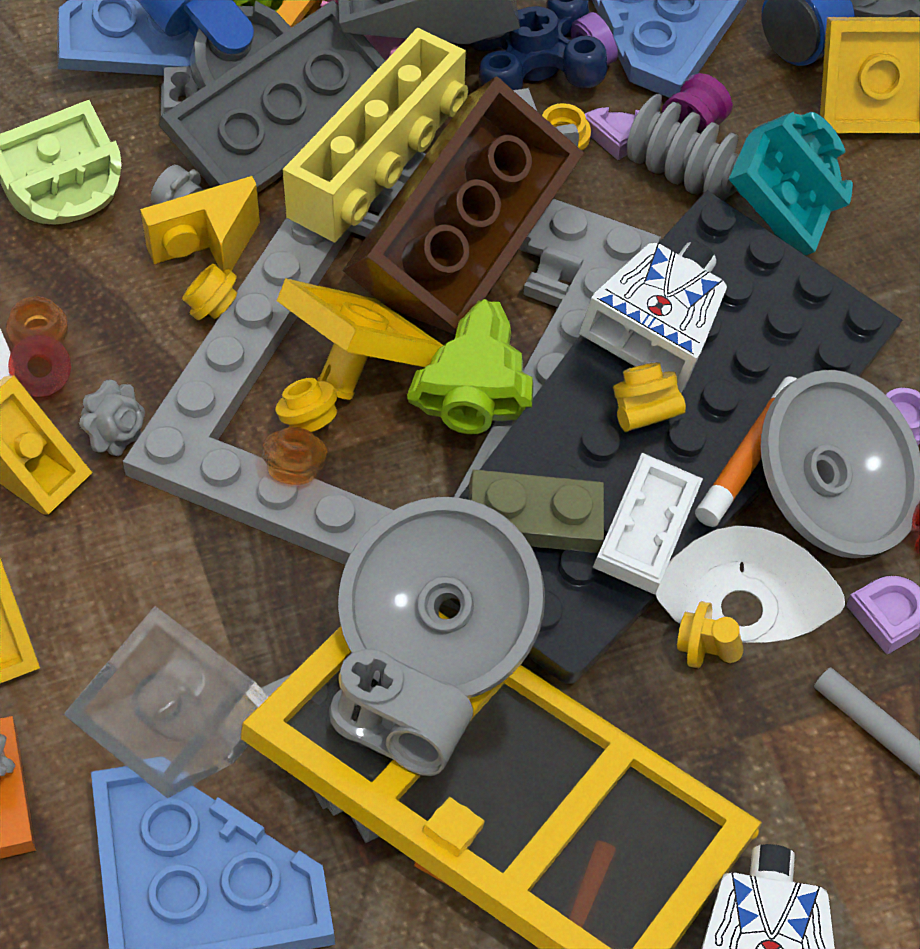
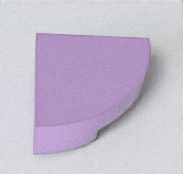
[585,107,640,160]

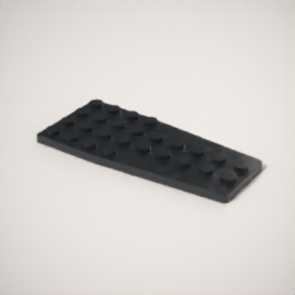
[450,190,903,684]

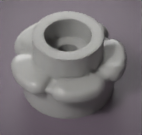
[151,165,203,205]

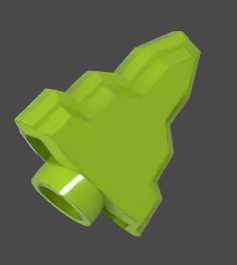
[407,299,534,434]

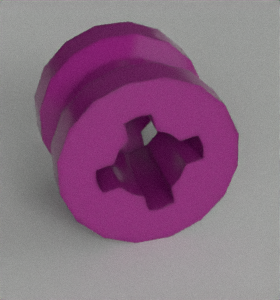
[662,73,733,134]

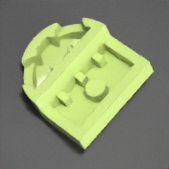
[0,100,121,224]

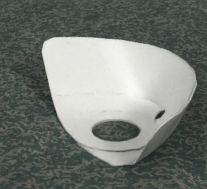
[655,526,845,643]

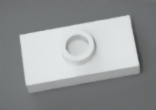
[593,453,703,594]

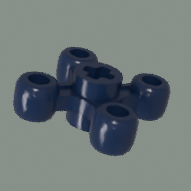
[470,0,607,90]

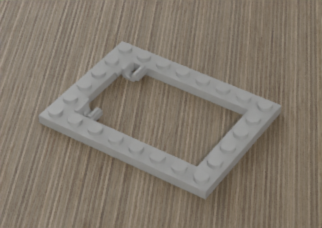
[123,152,661,611]

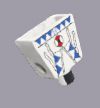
[579,242,727,393]
[701,844,835,949]

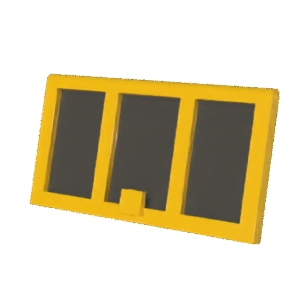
[241,612,762,949]

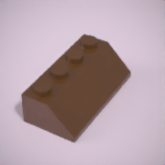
[342,76,584,335]

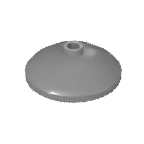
[761,370,920,558]
[338,497,545,698]

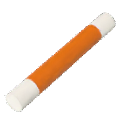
[695,376,797,527]

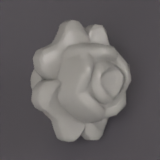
[79,379,145,456]

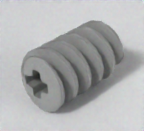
[627,94,739,201]

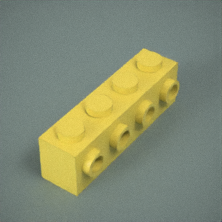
[283,27,468,243]

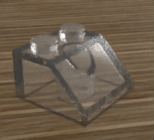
[63,606,268,798]

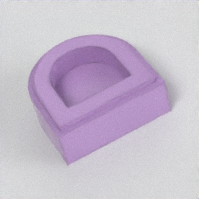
[846,576,920,655]

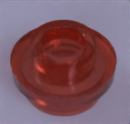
[8,335,71,397]

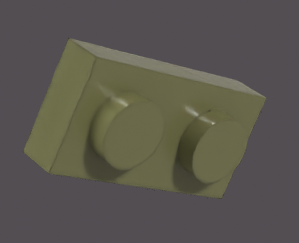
[468,469,604,553]

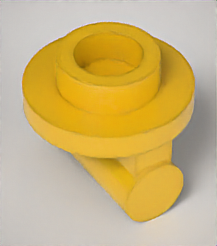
[613,362,686,432]
[677,601,744,669]

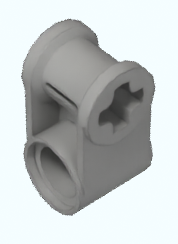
[329,649,473,776]

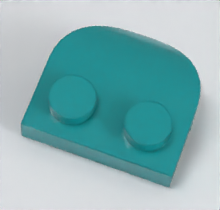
[729,111,853,255]

